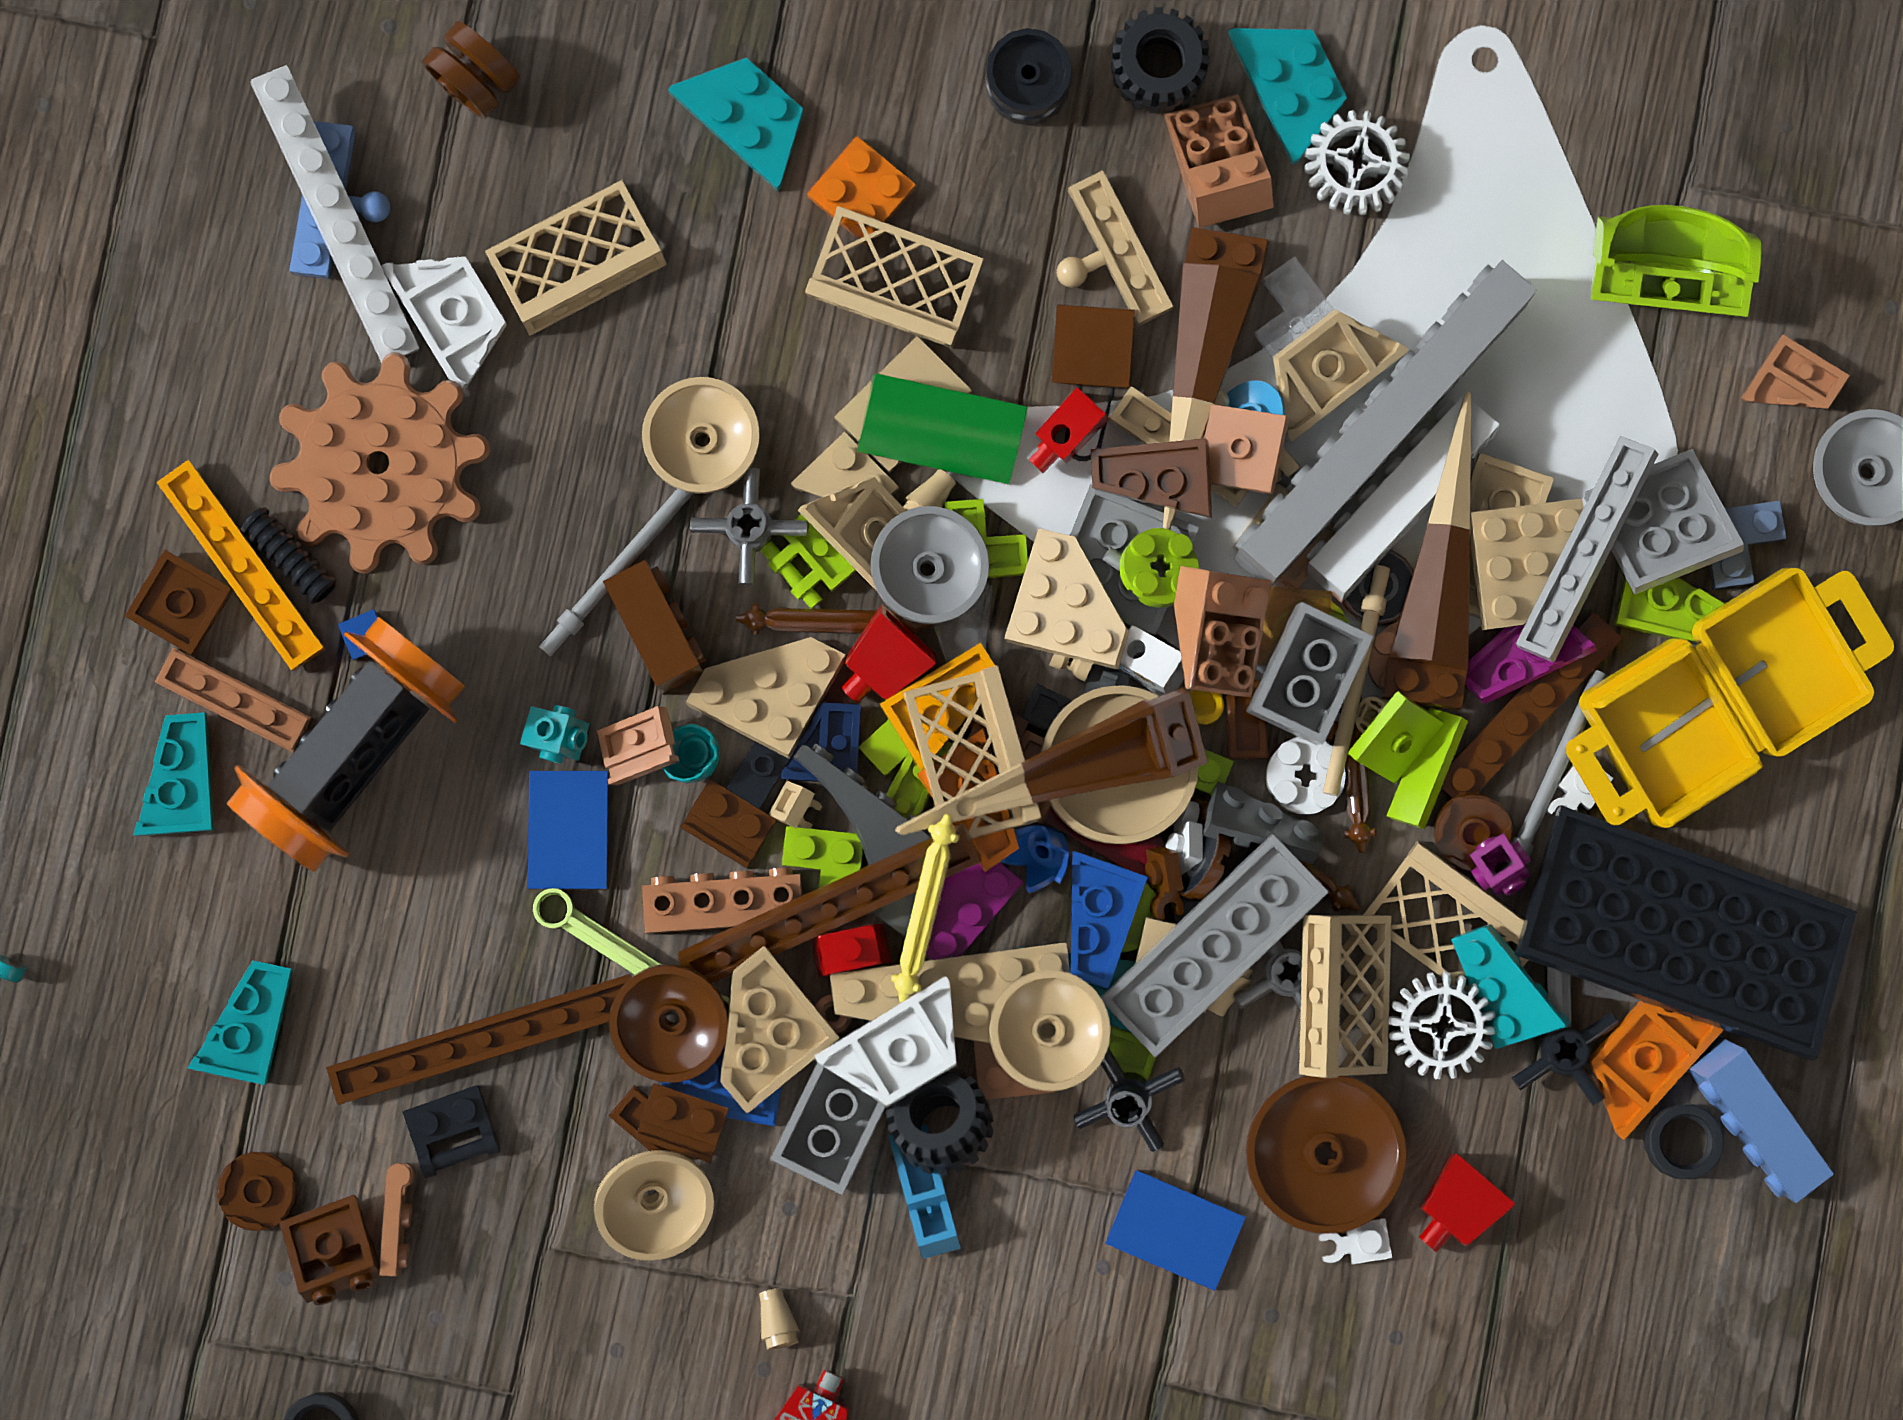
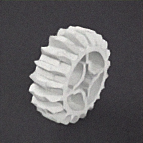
[1305,110,1410,215]
[1388,972,1495,1079]

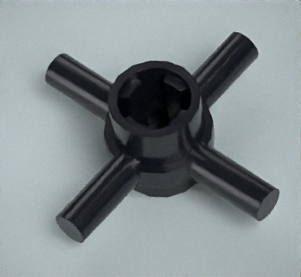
[1512,1012,1619,1106]
[1073,1046,1185,1152]

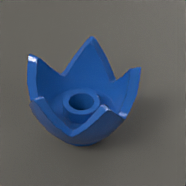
[1001,824,1070,893]

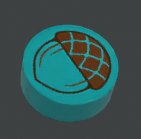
[0,954,27,983]

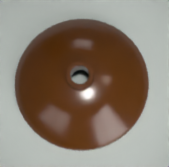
[609,964,728,1082]

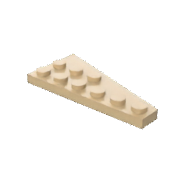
[830,943,1070,1044]

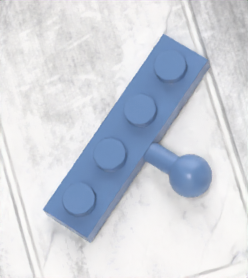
[289,121,391,279]

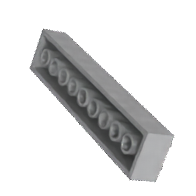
[1234,259,1538,589]

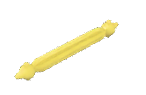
[892,813,959,1003]

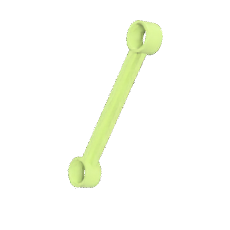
[533,888,730,1004]

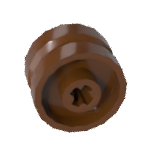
[420,21,521,119]

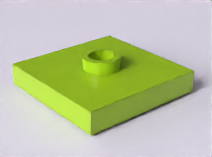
[1348,692,1445,784]

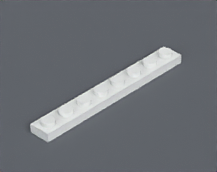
[250,65,419,363]

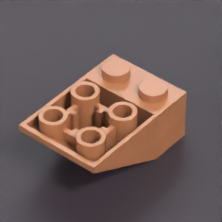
[1165,94,1274,228]
[1174,566,1271,698]

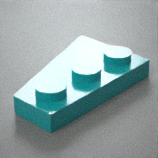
[133,712,214,837]
[1451,924,1571,1049]
[187,960,294,1085]

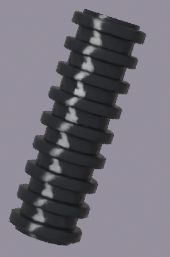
[241,507,337,604]

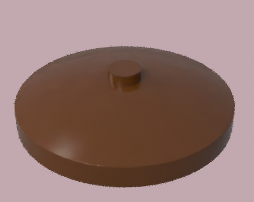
[1246,1075,1406,1234]

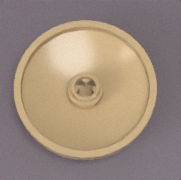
[1041,686,1199,844]

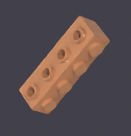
[642,868,803,935]

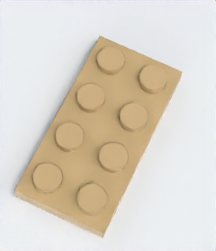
[1469,453,1554,618]

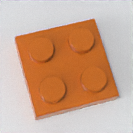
[807,136,916,246]

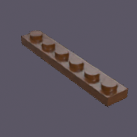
[1441,612,1623,799]

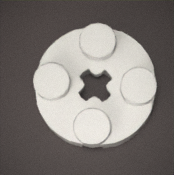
[1266,737,1345,815]

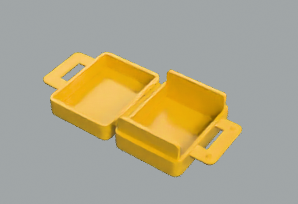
[1566,568,1894,828]

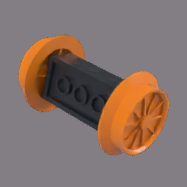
[227,617,466,872]

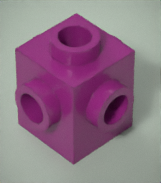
[1470,834,1531,897]

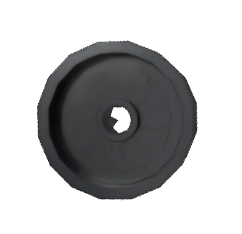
[986,28,1072,126]

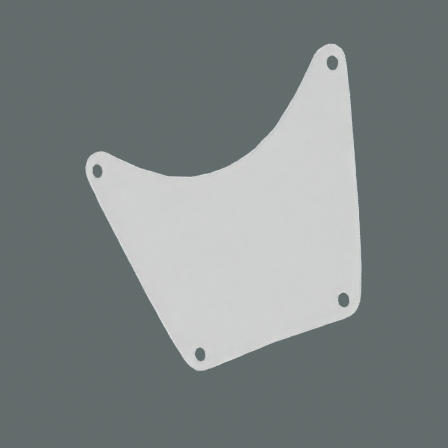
[948,25,1678,735]

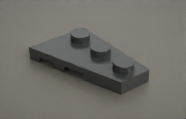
[1203,781,1323,864]

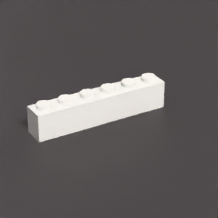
[1306,395,1500,603]

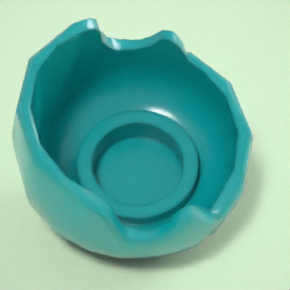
[662,723,720,784]

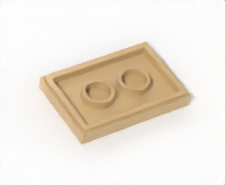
[834,336,972,473]

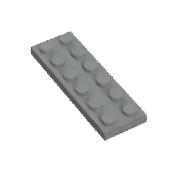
[1100,834,1328,1057]

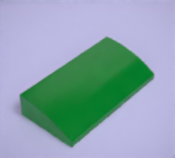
[857,373,1028,485]

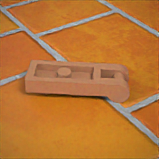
[380,1163,416,1276]

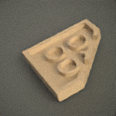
[1470,498,1583,630]
[1004,528,1129,669]
[686,637,846,759]
[720,946,839,1113]

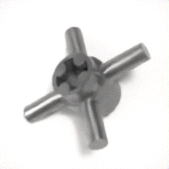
[690,468,809,586]
[1233,940,1342,1010]

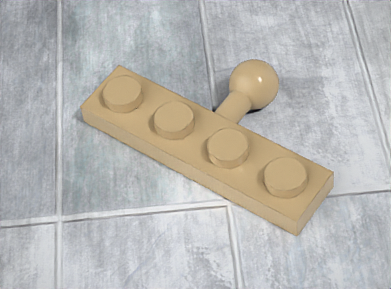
[1057,170,1173,326]
[1108,386,1248,508]

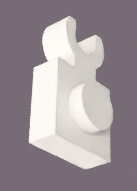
[1546,765,1613,815]
[1166,801,1203,875]
[1319,1218,1392,1264]

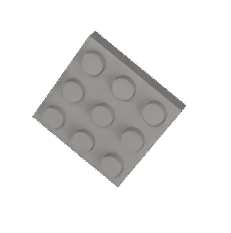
[1584,449,1744,594]
[1070,484,1199,637]

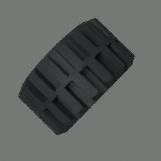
[1111,7,1210,114]
[887,1068,994,1175]

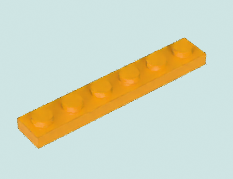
[156,460,325,672]

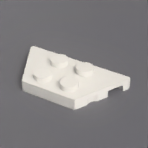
[381,257,507,392]
[814,976,956,1107]

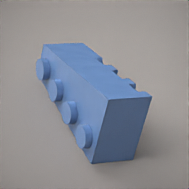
[1687,1036,1833,1203]

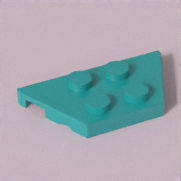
[1227,28,1347,165]
[668,57,804,191]

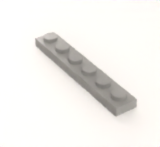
[1516,436,1659,663]

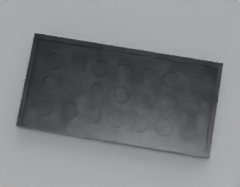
[1514,806,1857,1061]

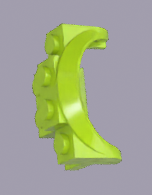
[1590,205,1761,317]

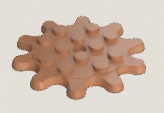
[269,352,490,574]

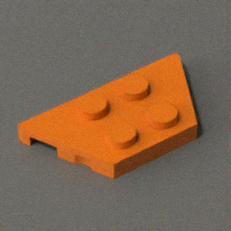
[1588,1000,1723,1140]

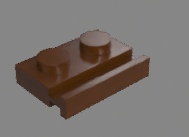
[680,779,777,869]
[635,1083,729,1163]

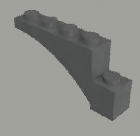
[793,744,931,938]

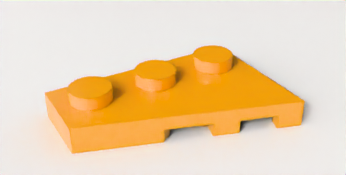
[880,643,1001,771]

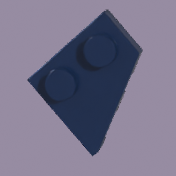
[781,703,861,782]

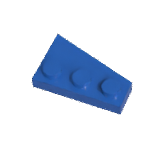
[1071,851,1147,990]

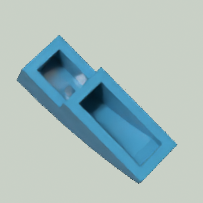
[889,1124,961,1259]

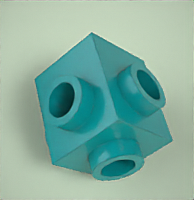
[520,705,590,764]

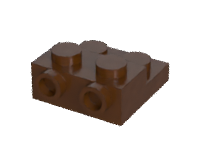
[279,1194,380,1305]

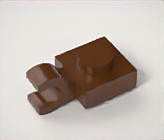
[1145,846,1184,920]

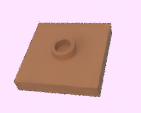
[1204,404,1289,495]

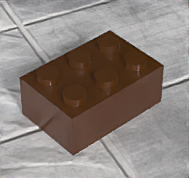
[603,560,706,695]

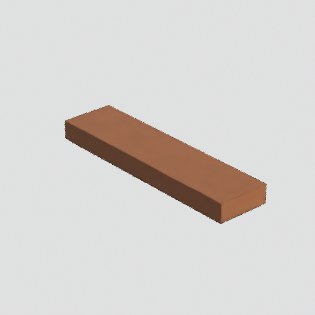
[155,648,313,753]

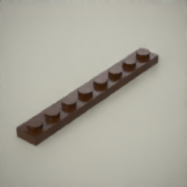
[678,823,981,983]
[326,974,632,1105]

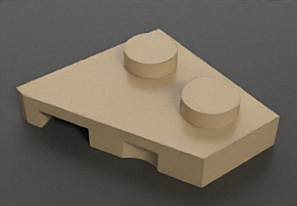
[791,432,899,497]

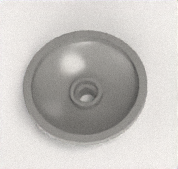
[1813,409,1903,527]
[871,506,989,624]

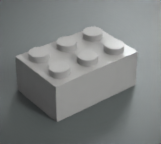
[1246,602,1374,745]
[770,1063,886,1195]

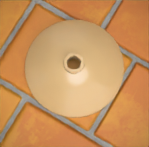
[642,377,760,494]
[990,970,1110,1091]
[594,1151,714,1261]

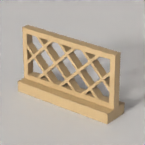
[485,180,667,336]
[805,206,984,349]
[903,666,1041,839]
[1363,841,1528,1000]
[1299,915,1391,1078]

